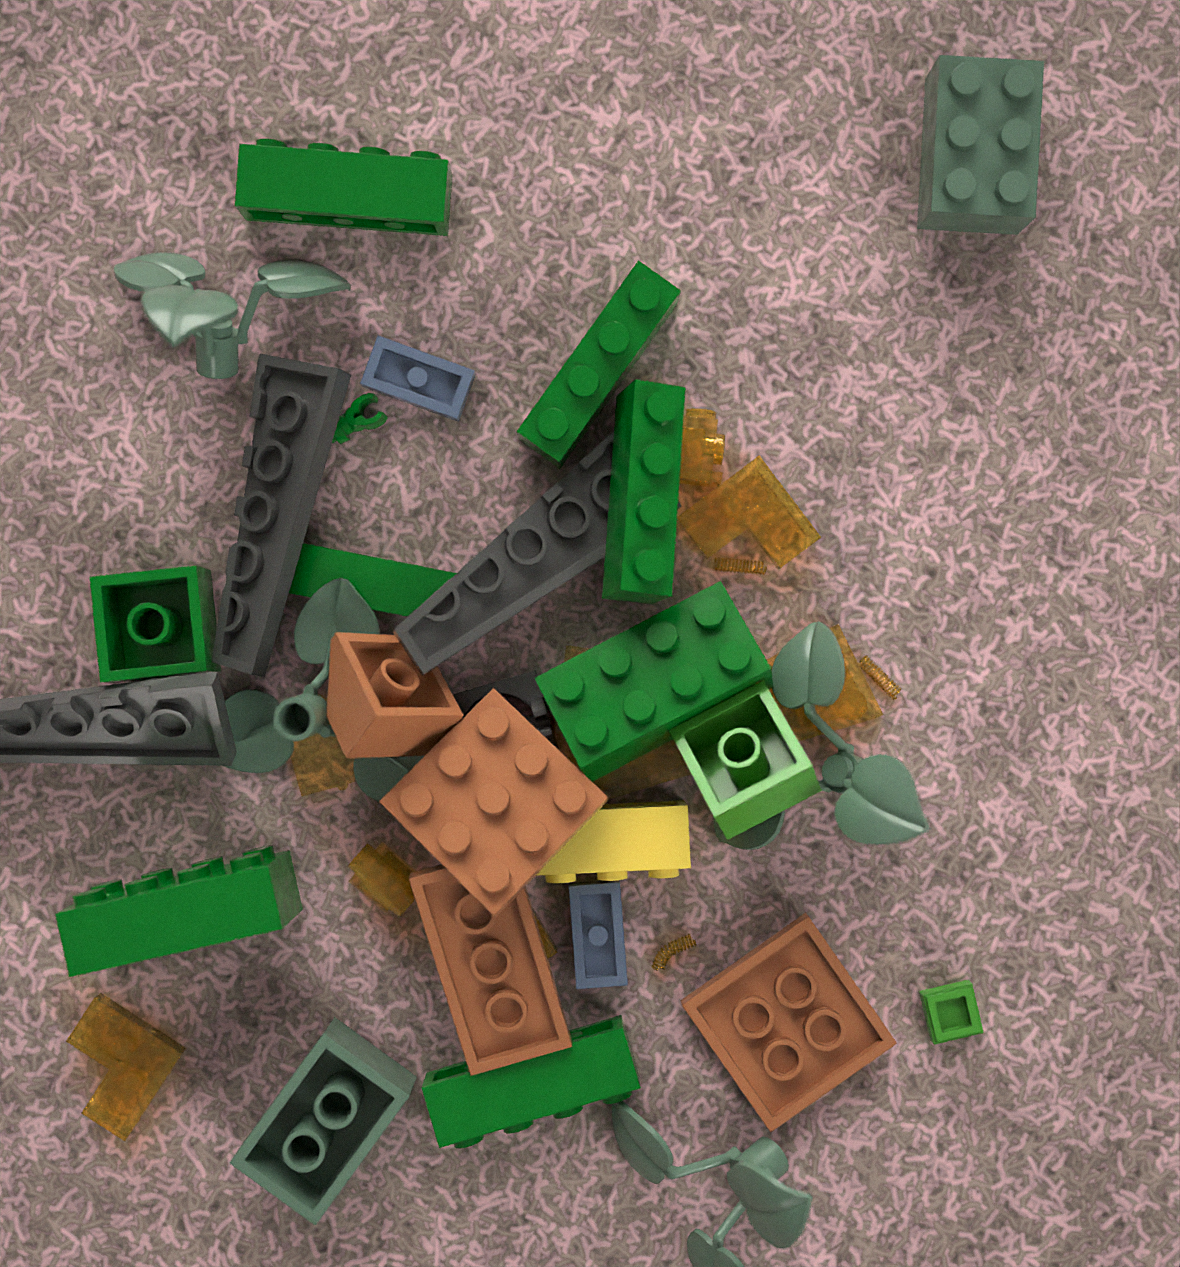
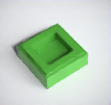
[919,980,984,1045]

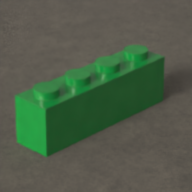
[235,139,453,236]
[516,260,681,469]
[602,379,686,604]
[421,1015,641,1149]

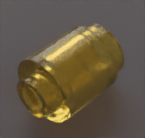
[347,842,416,917]

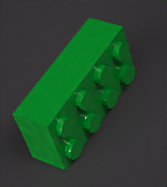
[535,581,773,782]
[55,845,303,977]

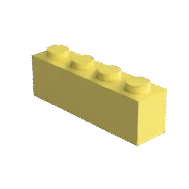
[536,800,691,883]

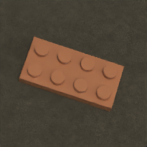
[409,864,572,1076]

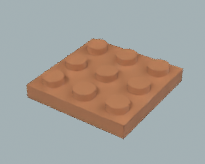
[379,688,608,917]
[680,913,897,1132]

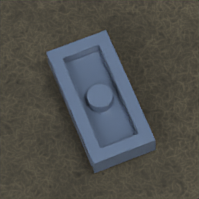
[360,335,476,422]
[569,880,628,989]

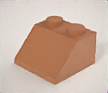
[326,633,464,758]

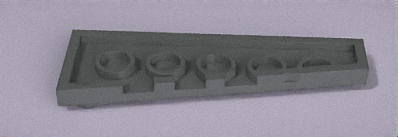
[212,354,351,677]
[393,431,682,676]
[0,672,237,766]

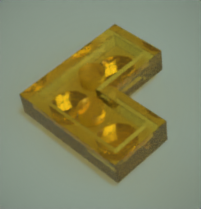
[677,455,821,569]
[66,993,187,1141]

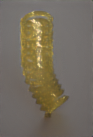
[651,933,697,971]

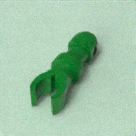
[332,393,388,445]

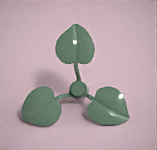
[114,252,351,379]
[224,578,424,802]
[713,621,930,850]
[612,1101,812,1267]

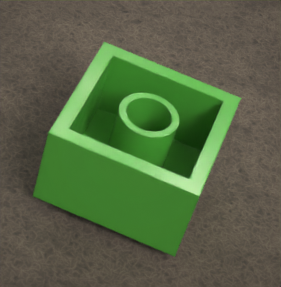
[669,681,822,840]

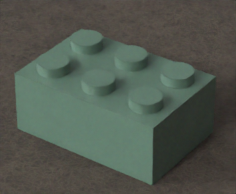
[917,55,1044,235]
[229,1017,417,1226]

